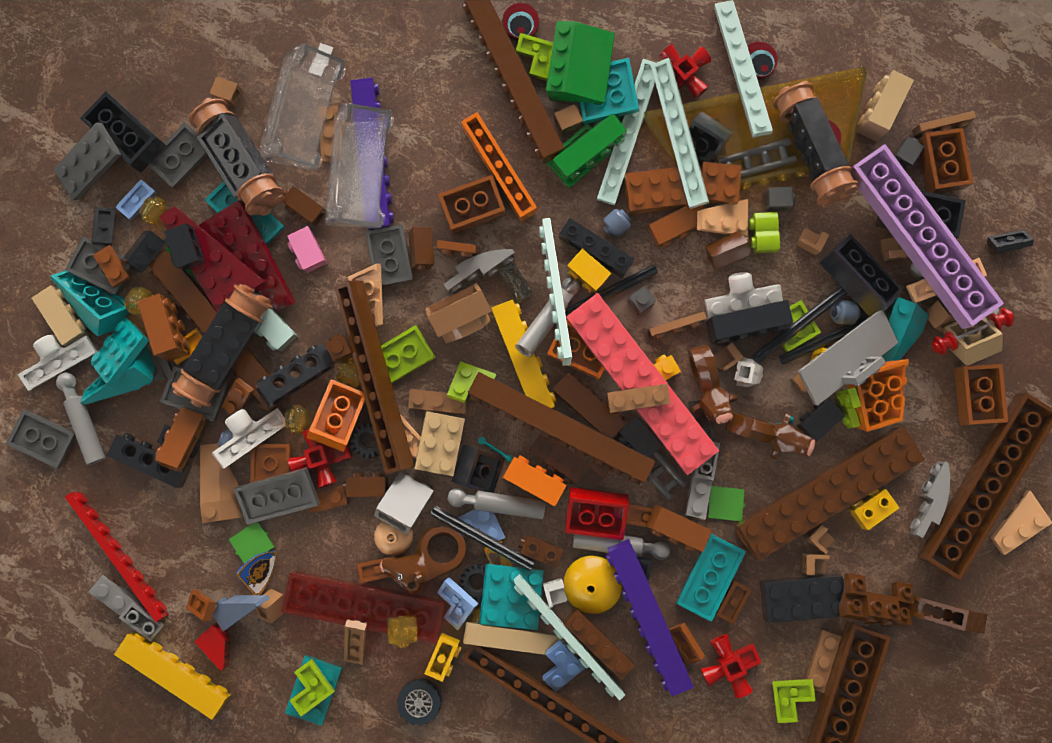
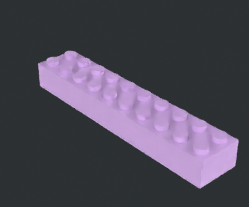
[851,144,1004,329]

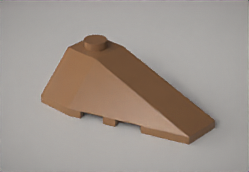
[200,443,244,523]

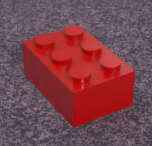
[565,487,629,540]

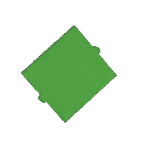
[708,486,745,521]
[229,522,275,564]

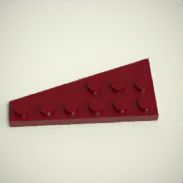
[199,200,296,312]
[159,206,267,313]

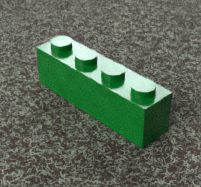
[552,113,627,182]

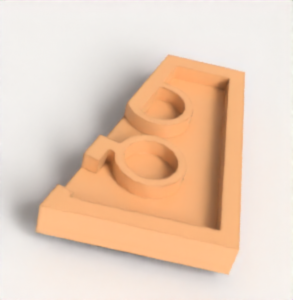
[697,199,748,236]
[348,264,383,327]
[991,490,1052,555]

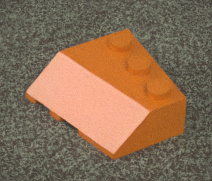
[847,359,909,432]

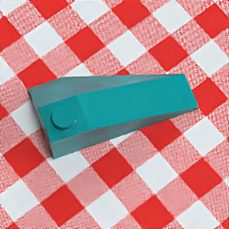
[51,270,132,336]
[881,297,929,362]
[81,346,155,405]

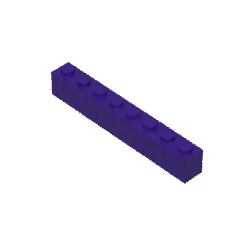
[350,77,394,231]
[606,539,694,697]

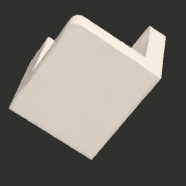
[543,578,567,608]

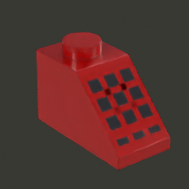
[195,623,231,671]

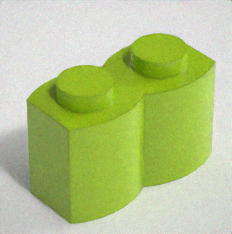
[749,212,780,253]

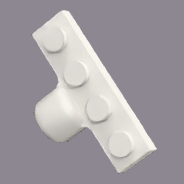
[704,272,783,319]
[18,334,98,391]
[212,408,289,469]

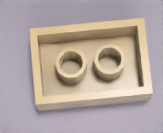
[857,70,914,142]
[414,411,465,476]

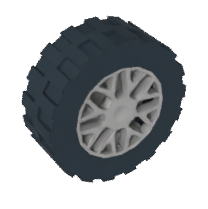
[397,678,442,726]

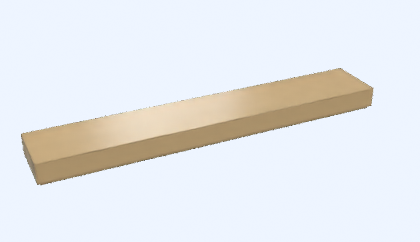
[463,622,581,657]

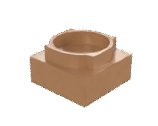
[425,283,492,344]

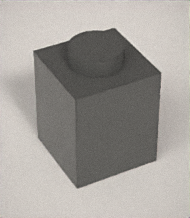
[894,137,924,170]
[765,187,796,211]
[627,286,656,315]

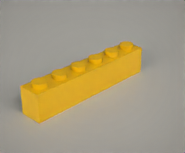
[491,300,557,409]
[114,631,231,720]

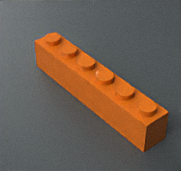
[461,112,537,222]

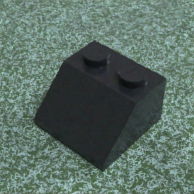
[689,112,734,165]
[451,444,505,493]

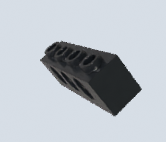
[559,218,635,278]
[256,344,335,409]
[106,433,192,488]

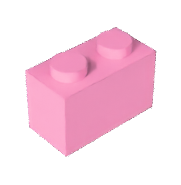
[287,226,328,273]

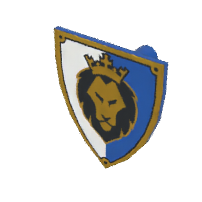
[235,551,276,595]

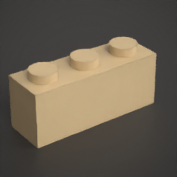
[32,285,89,346]

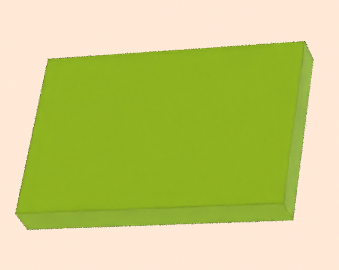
[381,325,436,384]

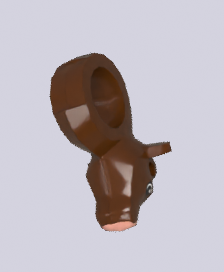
[688,345,738,424]
[725,411,815,459]
[380,526,467,595]

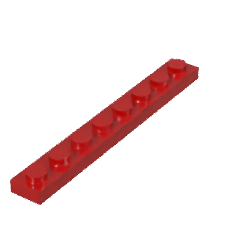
[65,492,169,622]

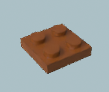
[701,162,742,205]
[437,240,479,258]
[250,444,291,483]

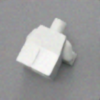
[734,357,763,387]

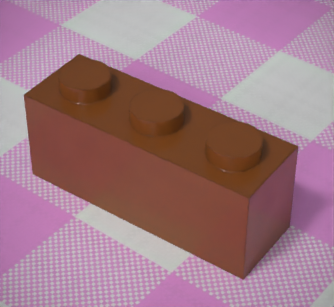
[647,205,705,249]
[155,407,207,473]
[646,504,712,553]

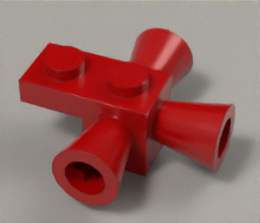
[655,44,712,100]
[288,429,352,488]
[700,634,762,698]

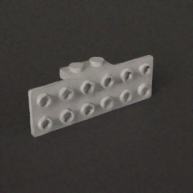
[798,310,898,405]

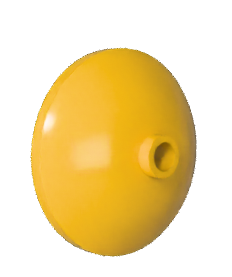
[563,555,622,614]

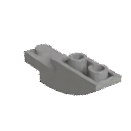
[443,249,515,293]
[685,441,720,521]
[909,462,950,538]
[89,575,164,641]

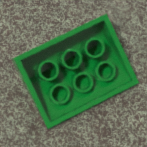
[546,21,615,104]

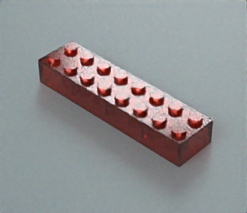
[281,571,446,644]

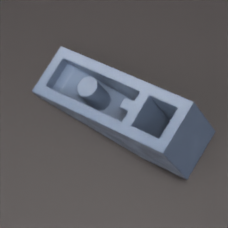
[213,595,270,631]

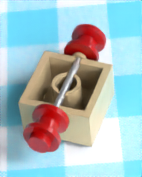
[931,308,1015,366]

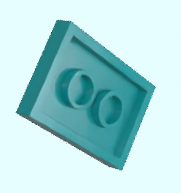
[285,655,343,726]

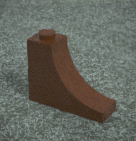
[909,596,988,634]

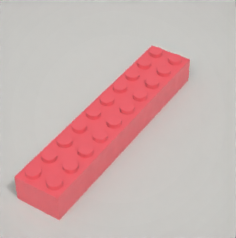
[566,293,719,475]

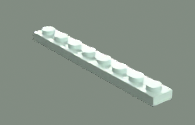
[714,0,773,138]
[651,58,709,209]
[597,59,655,206]
[539,218,572,366]
[514,574,625,701]

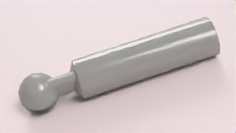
[515,277,580,357]
[56,373,106,466]
[448,488,545,519]
[572,534,670,560]

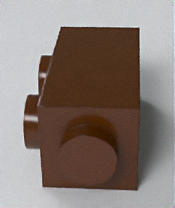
[282,186,327,227]
[409,227,434,272]
[705,230,751,270]
[325,334,354,364]
[343,473,388,497]
[518,534,564,568]

